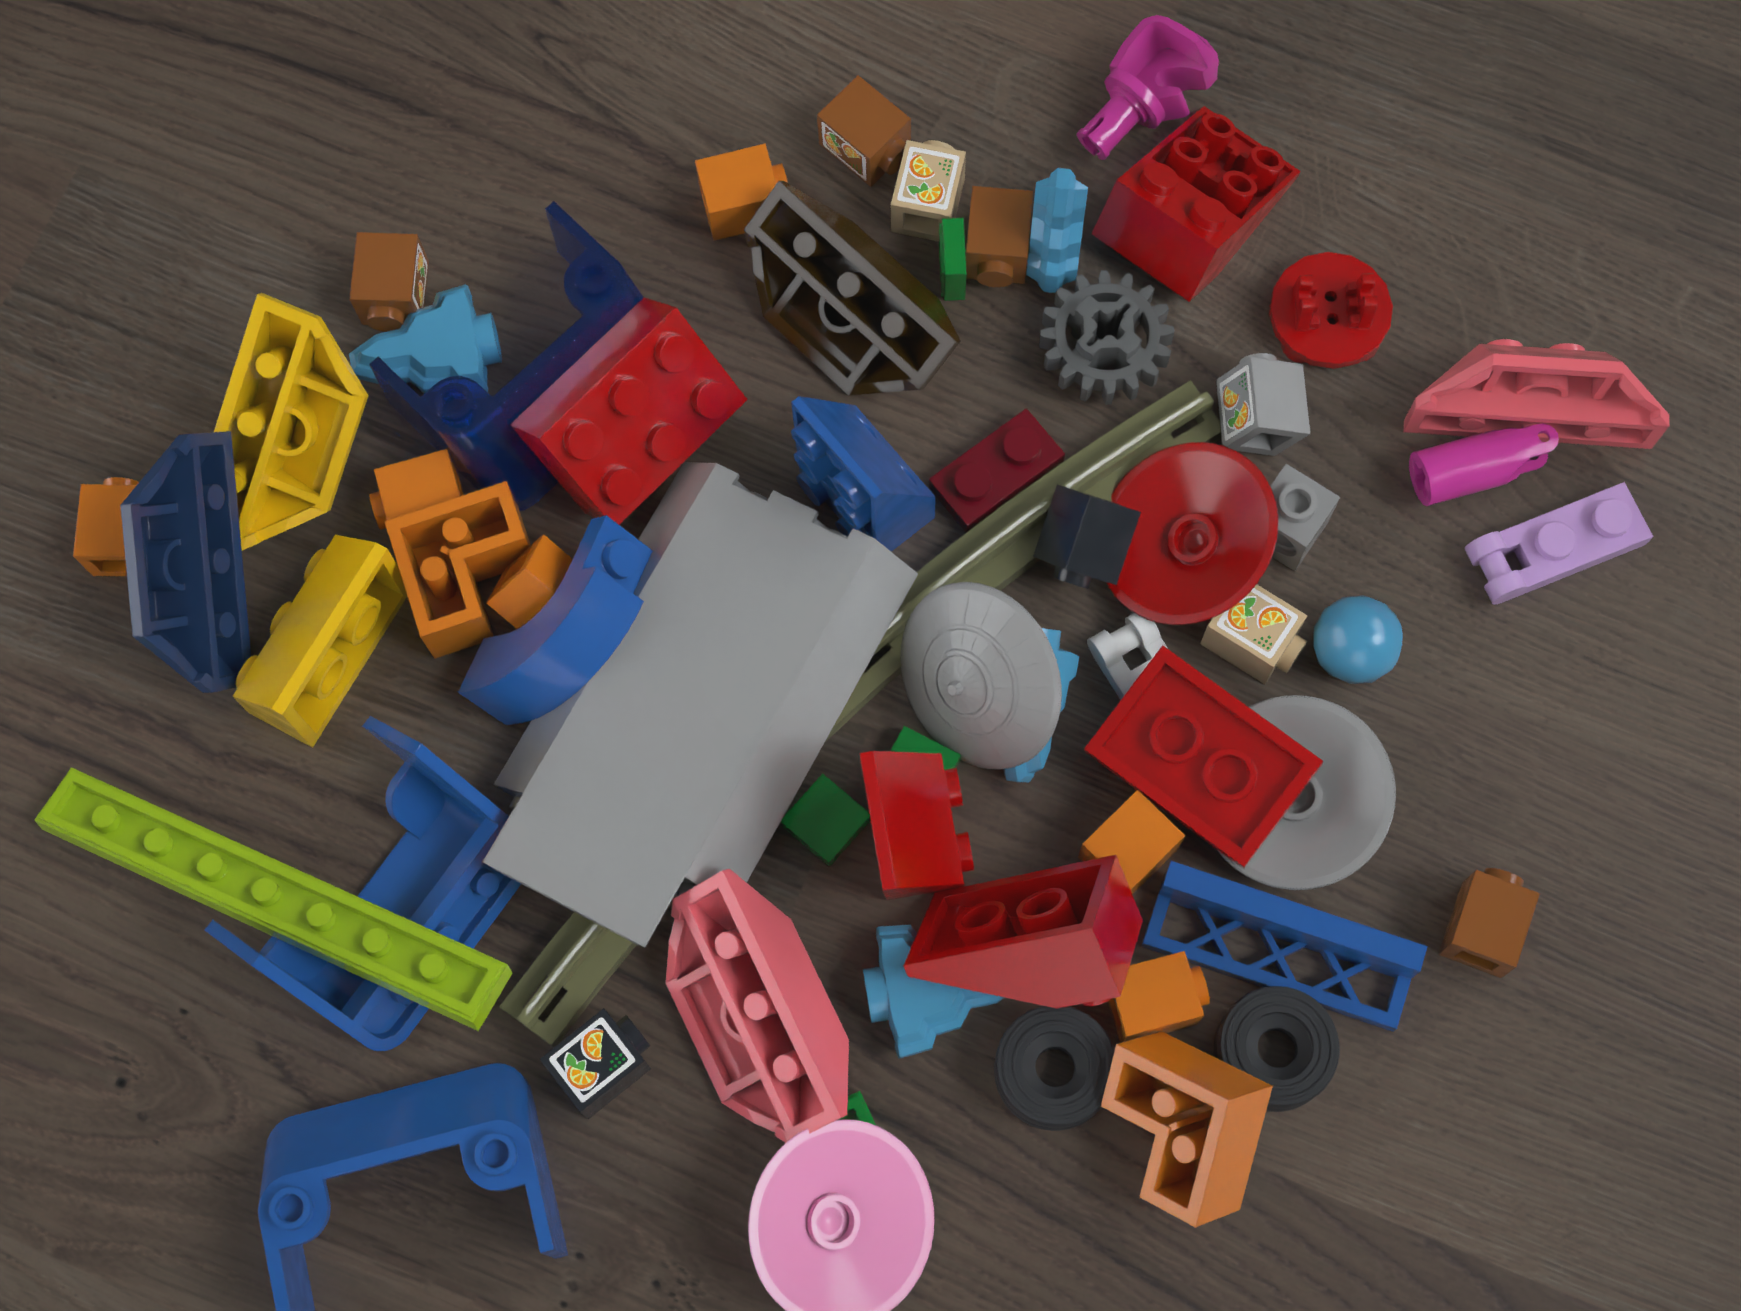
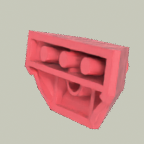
[1404,339,1670,449]
[665,869,849,1143]

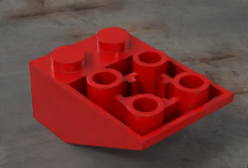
[1091,106,1301,302]

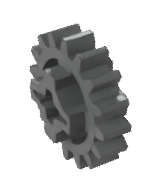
[1039,270,1174,405]

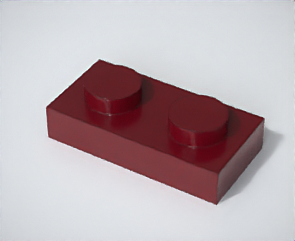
[929,408,1065,533]

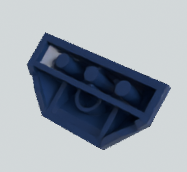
[120,431,251,693]

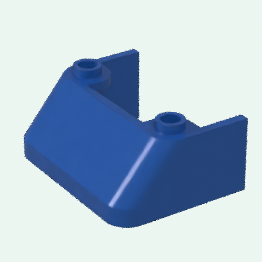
[204,716,521,1051]
[258,1063,568,1311]

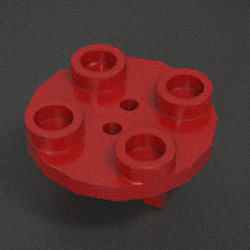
[1269,252,1393,369]

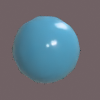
[1313,595,1403,684]

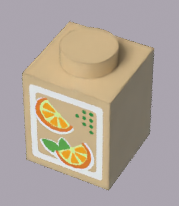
[891,140,966,241]
[1200,585,1307,684]

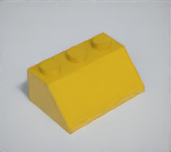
[233,535,407,748]

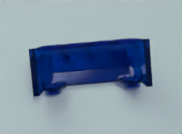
[369,201,644,511]

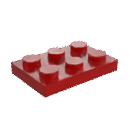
[1084,645,1323,869]

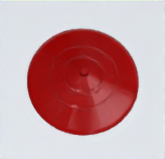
[1106,442,1278,625]

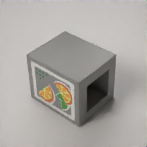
[1216,353,1310,456]

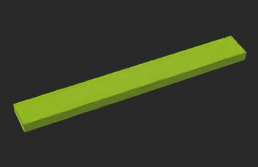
[35,767,513,1031]

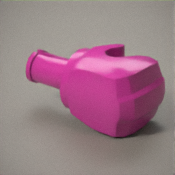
[1076,15,1219,160]

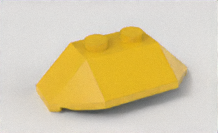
[214,293,369,551]

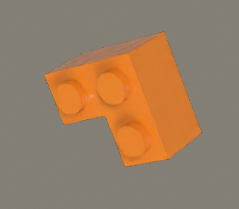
[384,481,531,659]
[1101,1031,1273,1228]

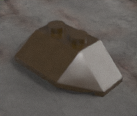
[744,181,961,395]

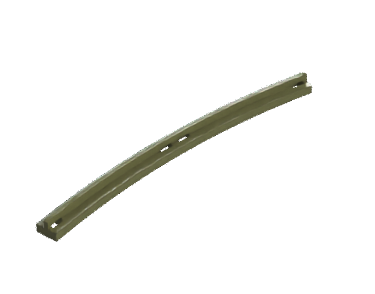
[499,380,1222,1048]

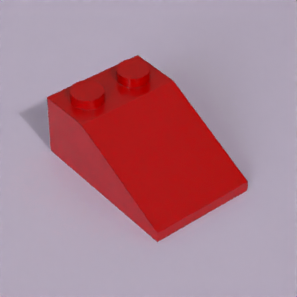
[859,751,974,900]
[903,855,1143,1009]

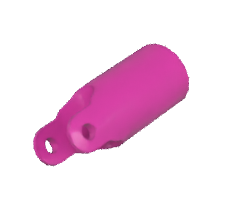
[1409,423,1559,506]

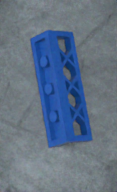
[1141,861,1428,1032]

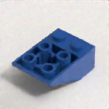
[791,396,935,551]

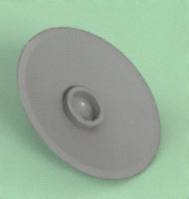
[900,582,1062,770]
[1216,695,1396,890]

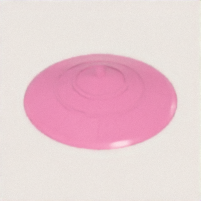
[748,1119,935,1311]

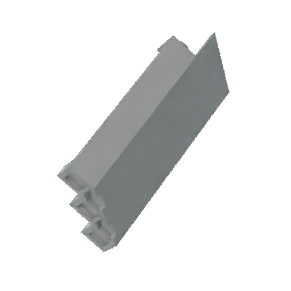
[483,462,918,947]

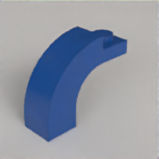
[458,515,653,725]

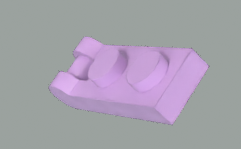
[1465,482,1653,605]

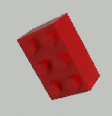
[510,297,748,525]

